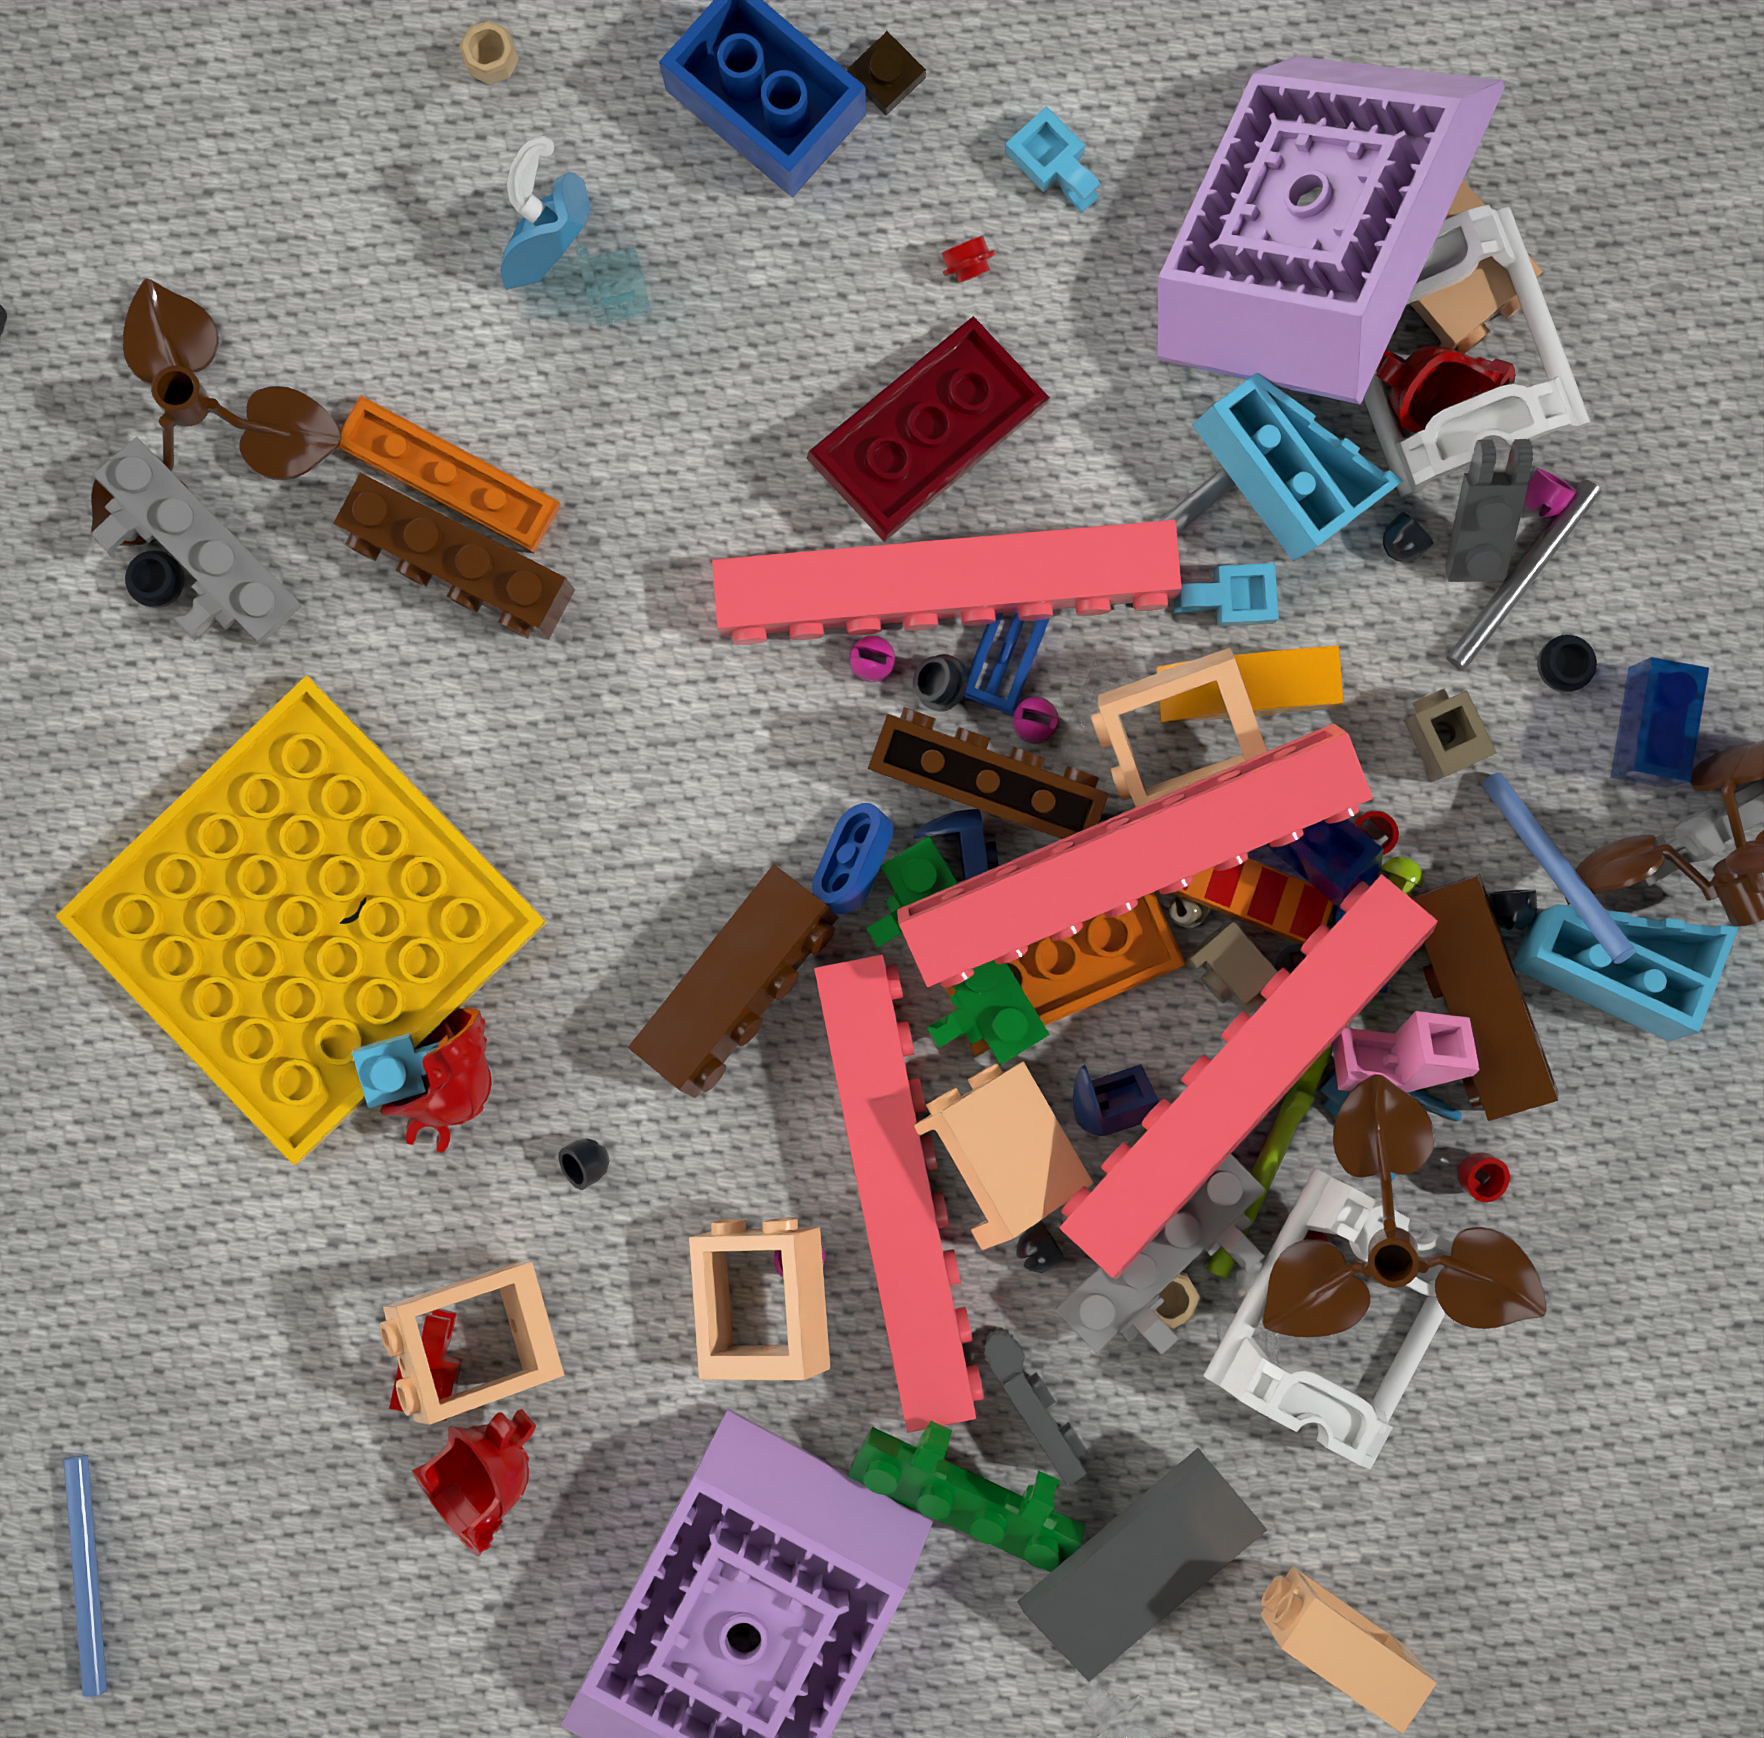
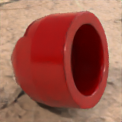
[1351,809,1399,857]
[1457,1152,1510,1202]

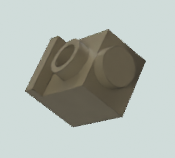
[1404,688,1497,782]
[1184,921,1278,1013]

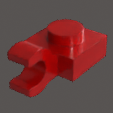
[389,1309,463,1421]

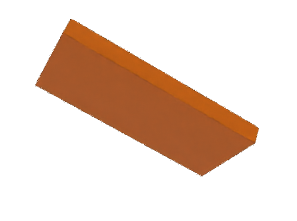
[945,892,1186,1056]

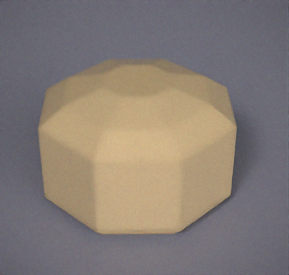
[459,21,519,85]
[1155,1272,1199,1329]

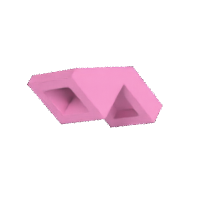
[1332,1011,1479,1092]

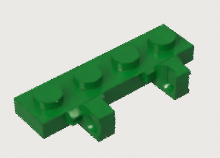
[866,836,1050,1065]
[847,1421,1085,1572]

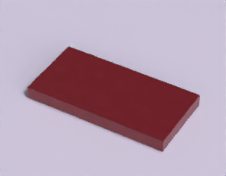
[806,316,1050,542]

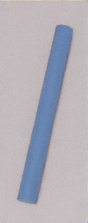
[1482,773,1636,964]
[63,1455,107,1697]

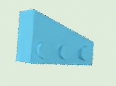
[1192,373,1404,562]
[1513,904,1739,1042]

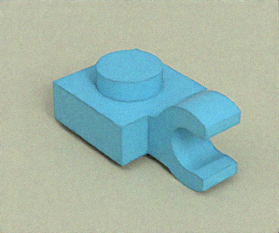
[1005,106,1100,213]
[1174,563,1279,626]
[352,1033,440,1109]

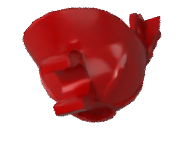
[1376,346,1516,433]
[380,1007,492,1153]
[411,1409,536,1557]

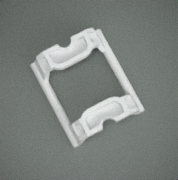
[1364,205,1591,498]
[1203,1168,1452,1469]

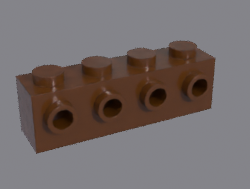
[333,473,575,639]
[868,707,1109,839]
[628,864,839,1098]
[1410,873,1559,1121]

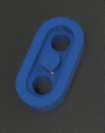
[812,803,893,914]

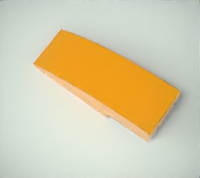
[1156,645,1344,723]

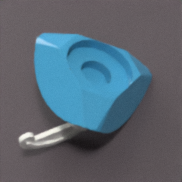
[501,136,592,290]

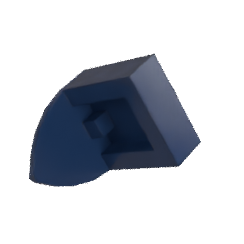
[913,809,999,881]
[1072,1064,1159,1137]

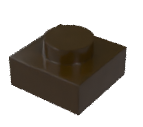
[847,31,926,115]

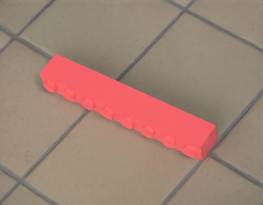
[712,520,1182,645]
[897,723,1373,988]
[1059,874,1438,1279]
[814,954,985,1433]

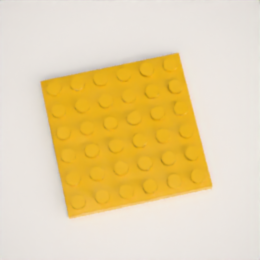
[55,675,548,1165]

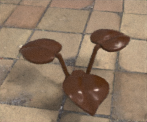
[91,278,342,546]
[1565,740,1764,926]
[1262,1074,1547,1337]

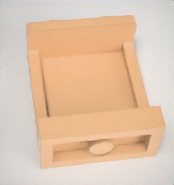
[1410,180,1543,354]
[913,1061,1094,1250]

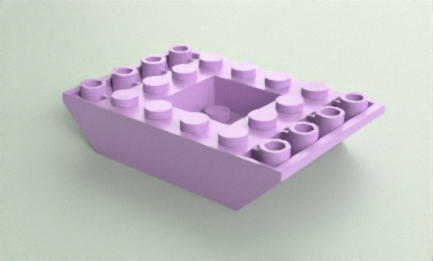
[1157,56,1505,405]
[560,1408,933,1738]

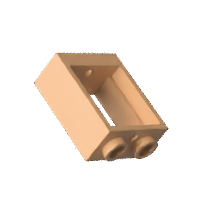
[1091,647,1267,808]
[689,1217,830,1380]
[380,1262,565,1425]
[1260,1566,1437,1734]

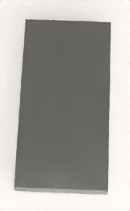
[1017,1448,1267,1682]

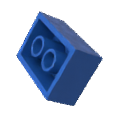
[659,0,866,198]

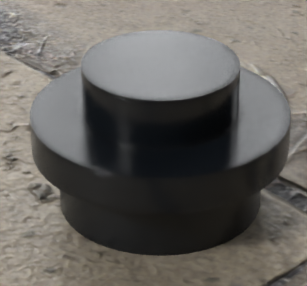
[125,550,185,608]
[1537,635,1597,692]
[913,654,968,712]

